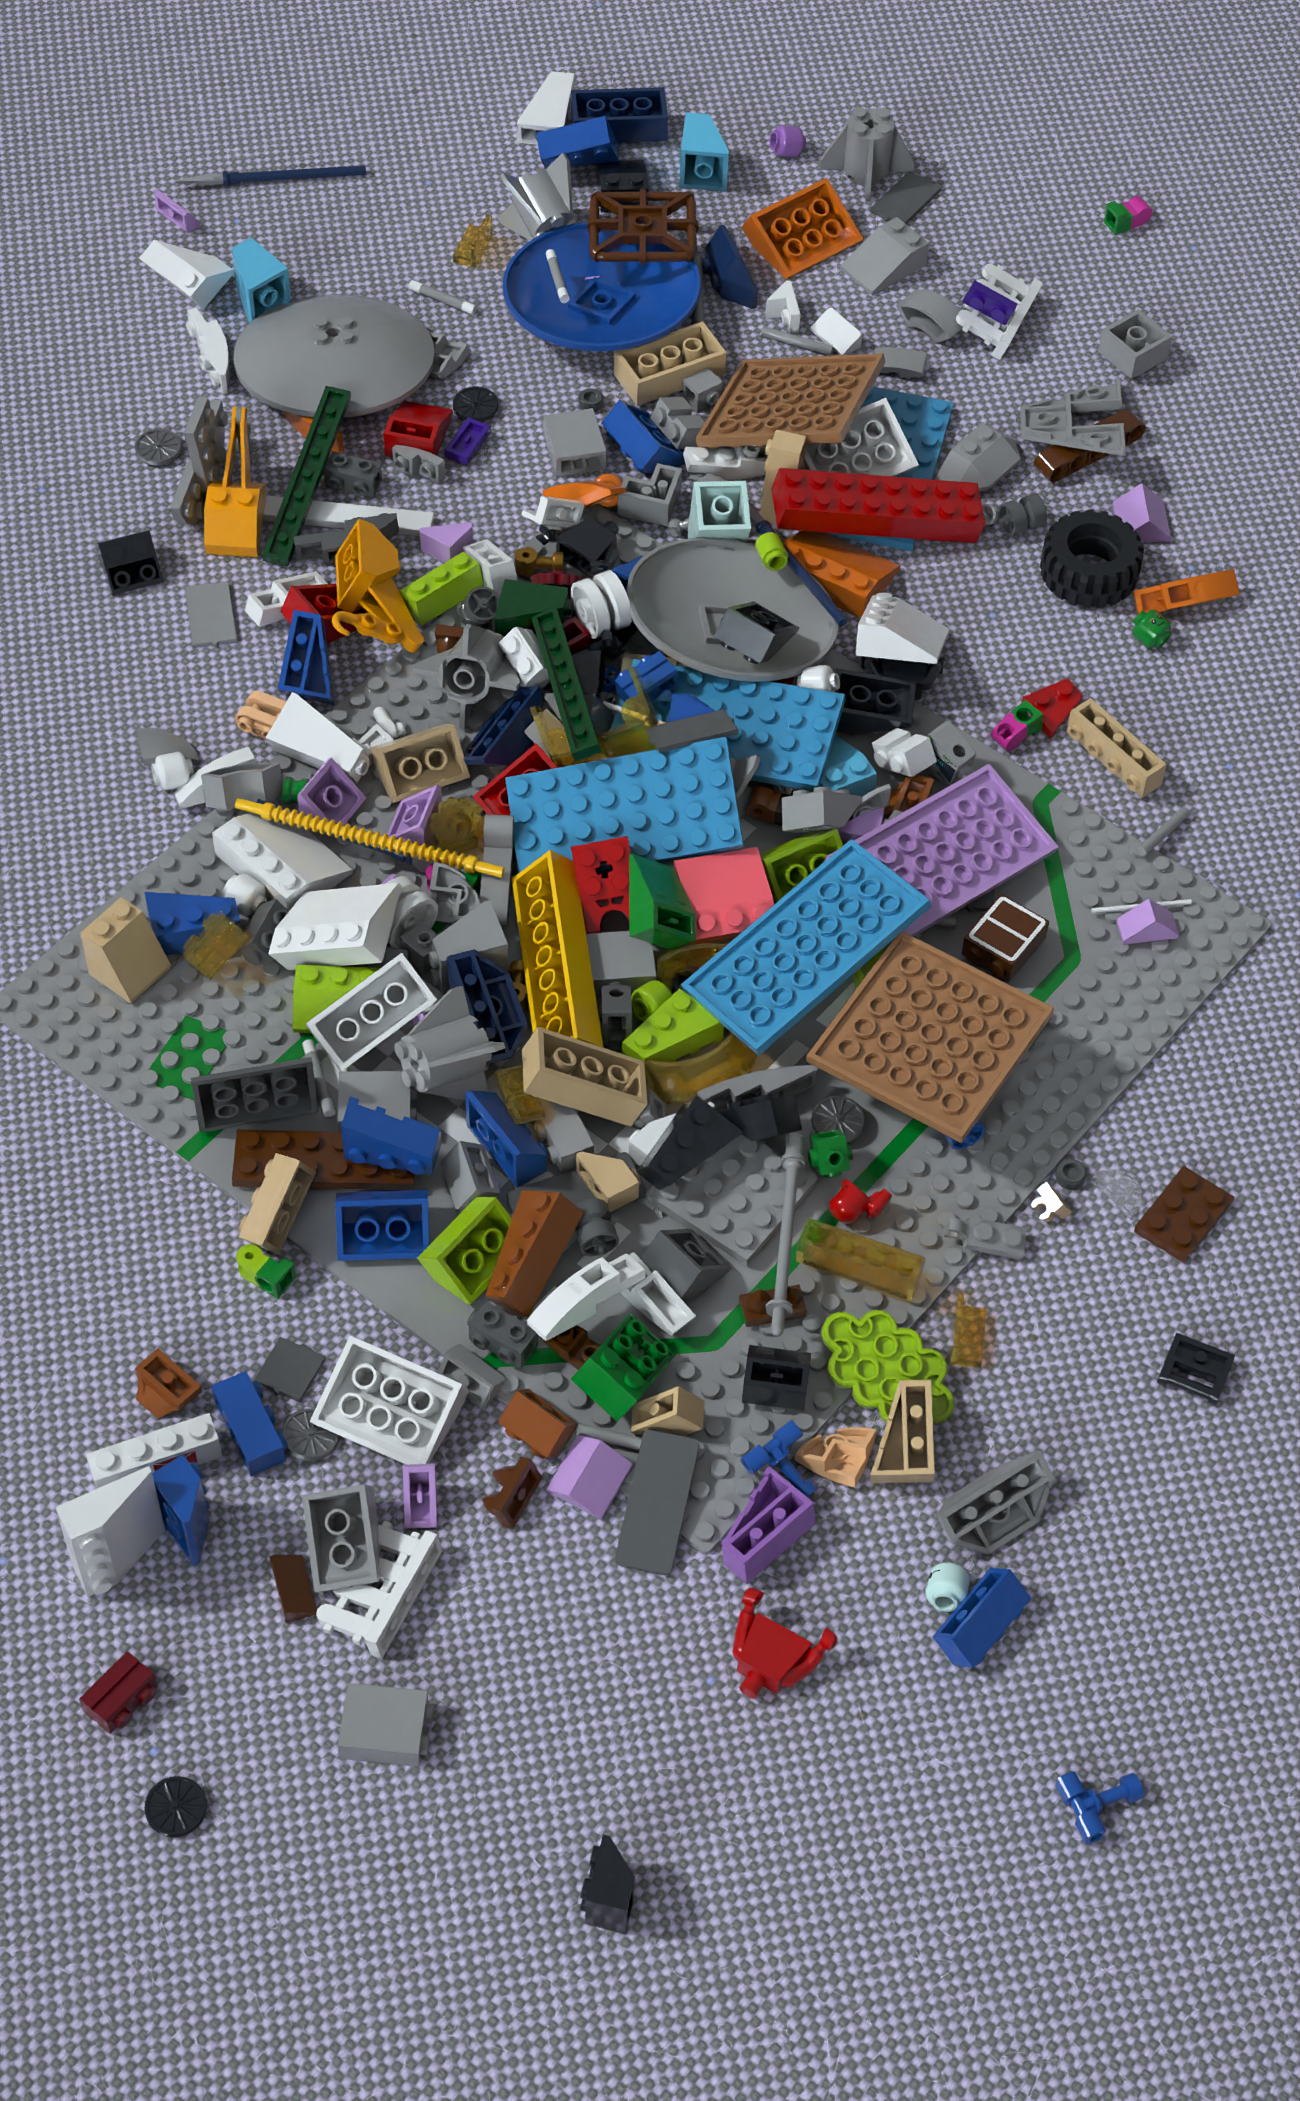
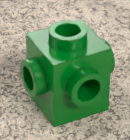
[807,1129,853,1178]

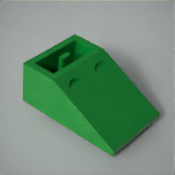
[629,854,696,950]
[571,1313,676,1422]

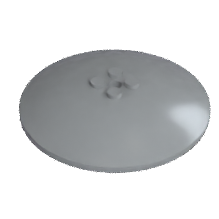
[233,294,435,417]
[626,537,838,681]

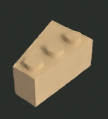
[760,429,806,525]
[870,1380,935,1483]

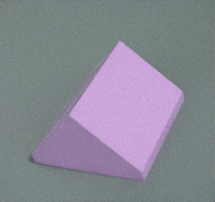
[1112,483,1171,542]
[297,757,366,825]
[387,784,443,847]
[546,1435,633,1520]

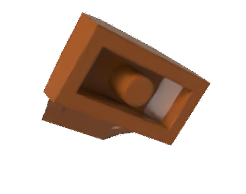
[884,774,934,815]
[135,1348,202,1419]

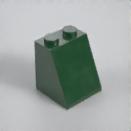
[494,579,573,637]

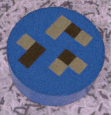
[603,666,620,692]

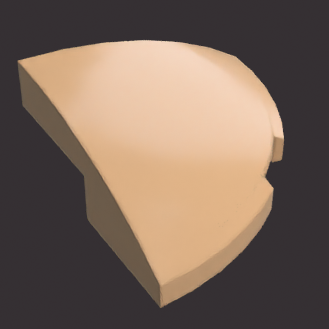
[795,1427,877,1488]

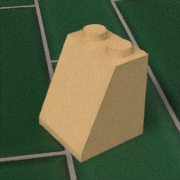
[80,897,171,1004]

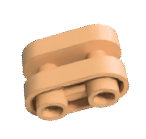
[235,691,287,740]

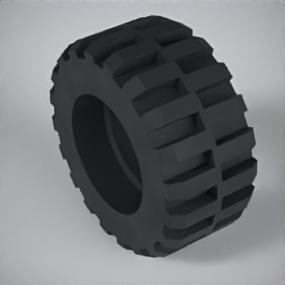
[1040,510,1144,609]

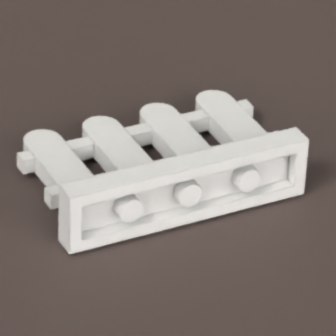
[956,264,1043,360]
[316,1521,443,1659]

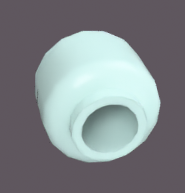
[925,1562,970,1612]

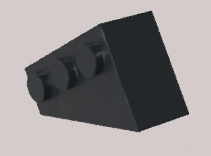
[636,1095,743,1190]

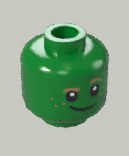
[1132,609,1172,649]

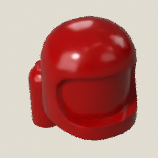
[829,1179,892,1224]

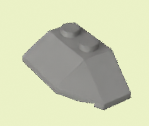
[934,423,1021,492]
[936,1450,1055,1555]

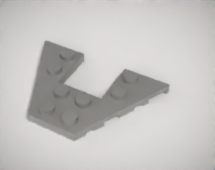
[1020,378,1126,456]

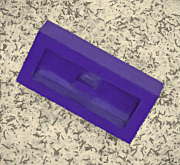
[962,280,1018,325]
[444,417,491,465]

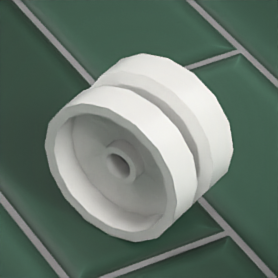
[571,570,632,639]
[385,876,438,949]

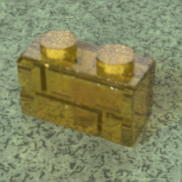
[183,911,249,980]

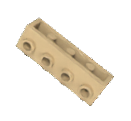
[1067,698,1167,798]

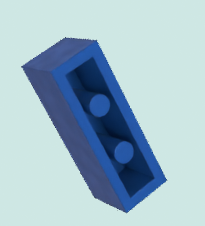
[211,1371,288,1477]
[932,1567,1031,1668]

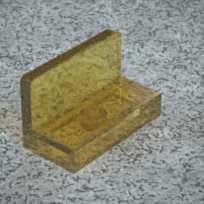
[453,214,492,268]
[950,1293,986,1368]

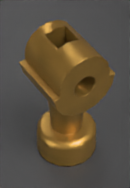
[514,546,563,578]
[509,960,529,1013]

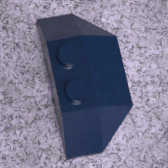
[702,225,758,309]
[464,686,542,767]
[446,949,528,1065]

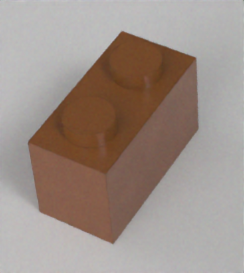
[498,1389,578,1459]

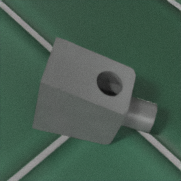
[601,981,632,1053]

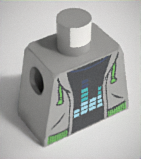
[926,720,977,786]

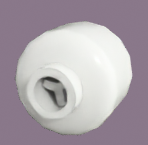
[797,665,840,692]
[151,752,194,790]
[223,873,267,916]

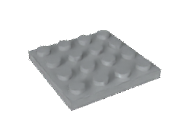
[649,1135,818,1266]

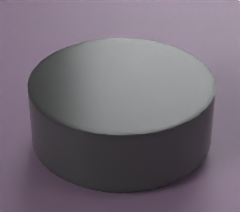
[578,388,603,412]
[1055,1159,1087,1190]

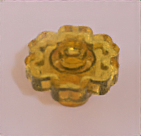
[429,797,485,854]

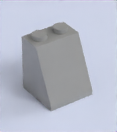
[429,900,509,996]

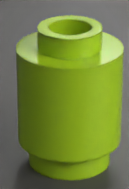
[755,532,788,571]

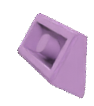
[154,189,201,233]

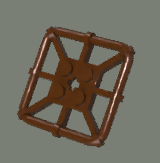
[587,189,699,264]

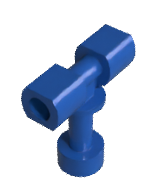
[740,1420,819,1497]
[1055,1771,1144,1845]

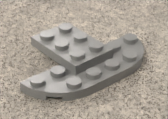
[170,397,228,525]

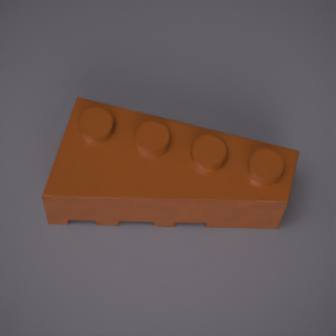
[485,1190,584,1317]

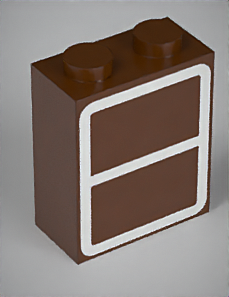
[961,894,1049,982]

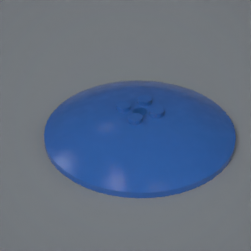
[503,222,701,351]

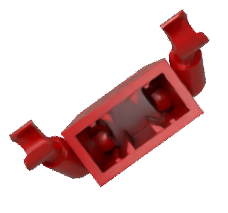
[732,1588,838,1699]

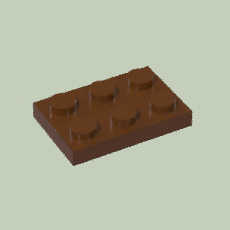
[1134,1165,1234,1264]

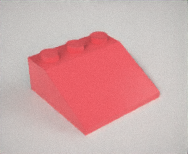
[674,847,774,945]

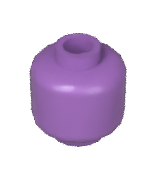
[770,125,806,158]

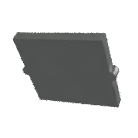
[254,1337,326,1402]

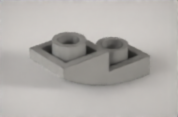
[874,347,928,378]
[392,445,445,484]

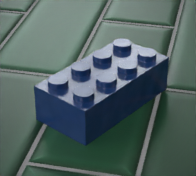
[571,87,668,143]

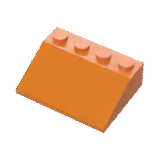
[741,178,864,279]
[783,531,900,618]

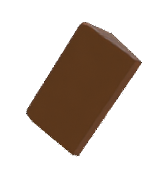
[269,1555,317,1623]

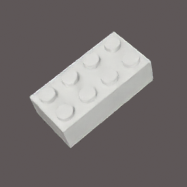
[305,953,437,1072]

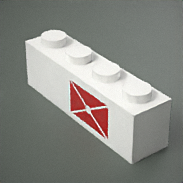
[86,1413,222,1489]

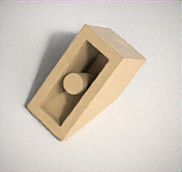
[576,1151,641,1213]
[631,1386,705,1436]

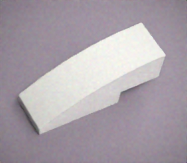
[245,571,328,627]
[174,746,256,809]
[620,1252,696,1336]

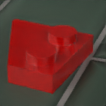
[1022,678,1083,739]

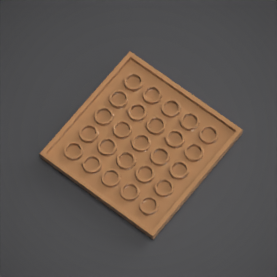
[695,353,885,449]
[807,931,1054,1143]

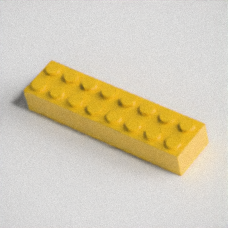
[512,850,603,1048]

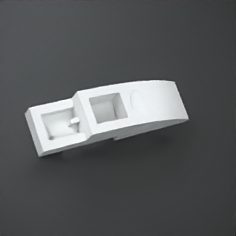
[186,308,231,394]
[683,445,768,481]
[527,1253,646,1341]

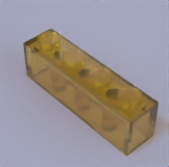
[796,1218,925,1301]

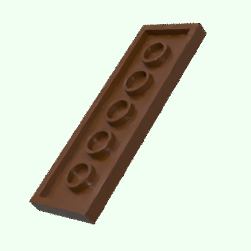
[232,1129,415,1190]

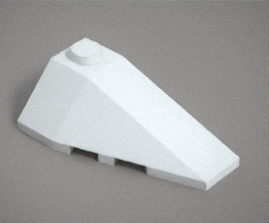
[139,240,235,310]

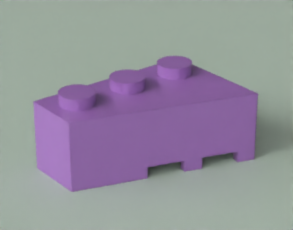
[722,1466,816,1584]

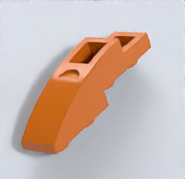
[1133,569,1240,615]

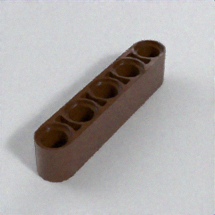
[1034,409,1146,483]

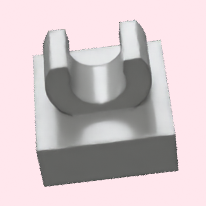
[634,1089,665,1127]

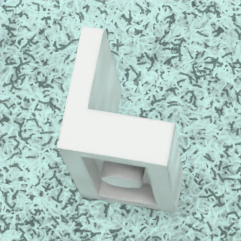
[521,496,585,528]

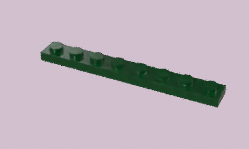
[262,386,351,567]
[531,607,602,762]

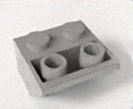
[782,787,861,833]

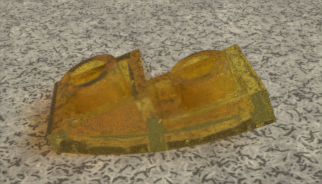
[493,1065,545,1125]

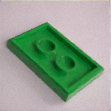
[148,1016,227,1100]

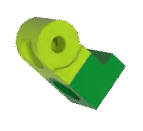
[236,1244,297,1299]

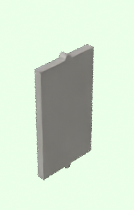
[185,581,237,648]

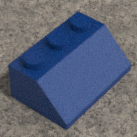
[601,399,685,475]
[465,1090,548,1188]
[335,1190,430,1261]
[152,1454,210,1567]

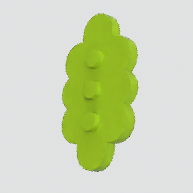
[821,1310,955,1425]

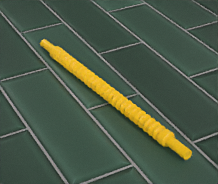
[235,798,505,878]

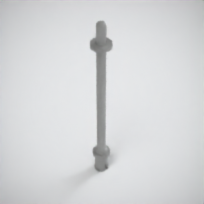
[765,1132,806,1337]

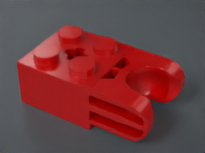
[571,836,632,934]

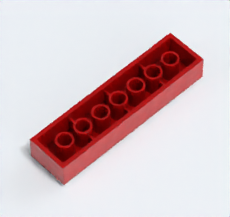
[771,468,986,543]

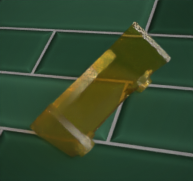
[530,667,660,768]

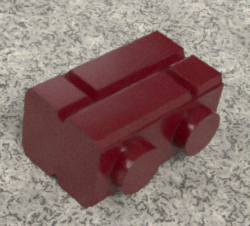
[79,1652,158,1734]

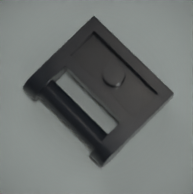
[1157,1333,1235,1406]

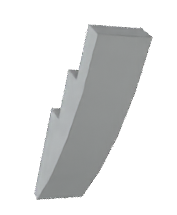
[698,1065,818,1110]

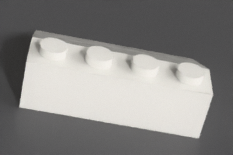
[804,398,919,477]
[856,593,949,664]
[212,805,353,911]
[268,883,402,970]
[310,1336,469,1465]
[56,1466,165,1597]

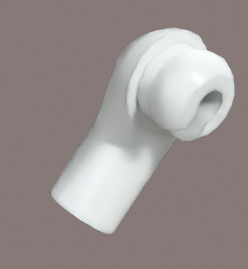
[373,707,406,740]

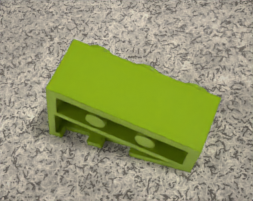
[622,988,724,1078]

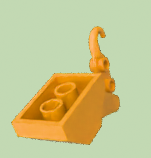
[332,519,424,653]

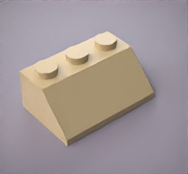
[370,723,470,803]
[238,1153,316,1255]

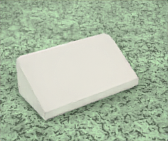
[810,307,862,355]

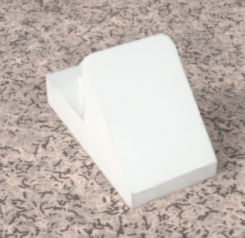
[765,281,800,334]

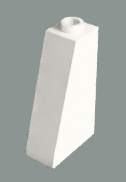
[517,71,574,145]
[266,692,370,784]

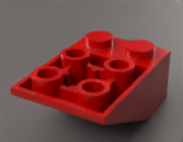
[383,401,454,457]

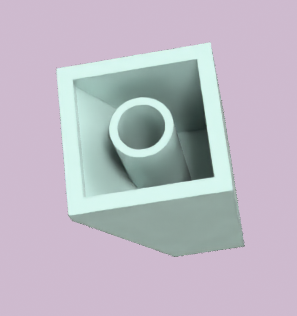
[688,481,751,542]

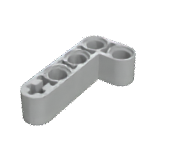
[480,814,514,926]

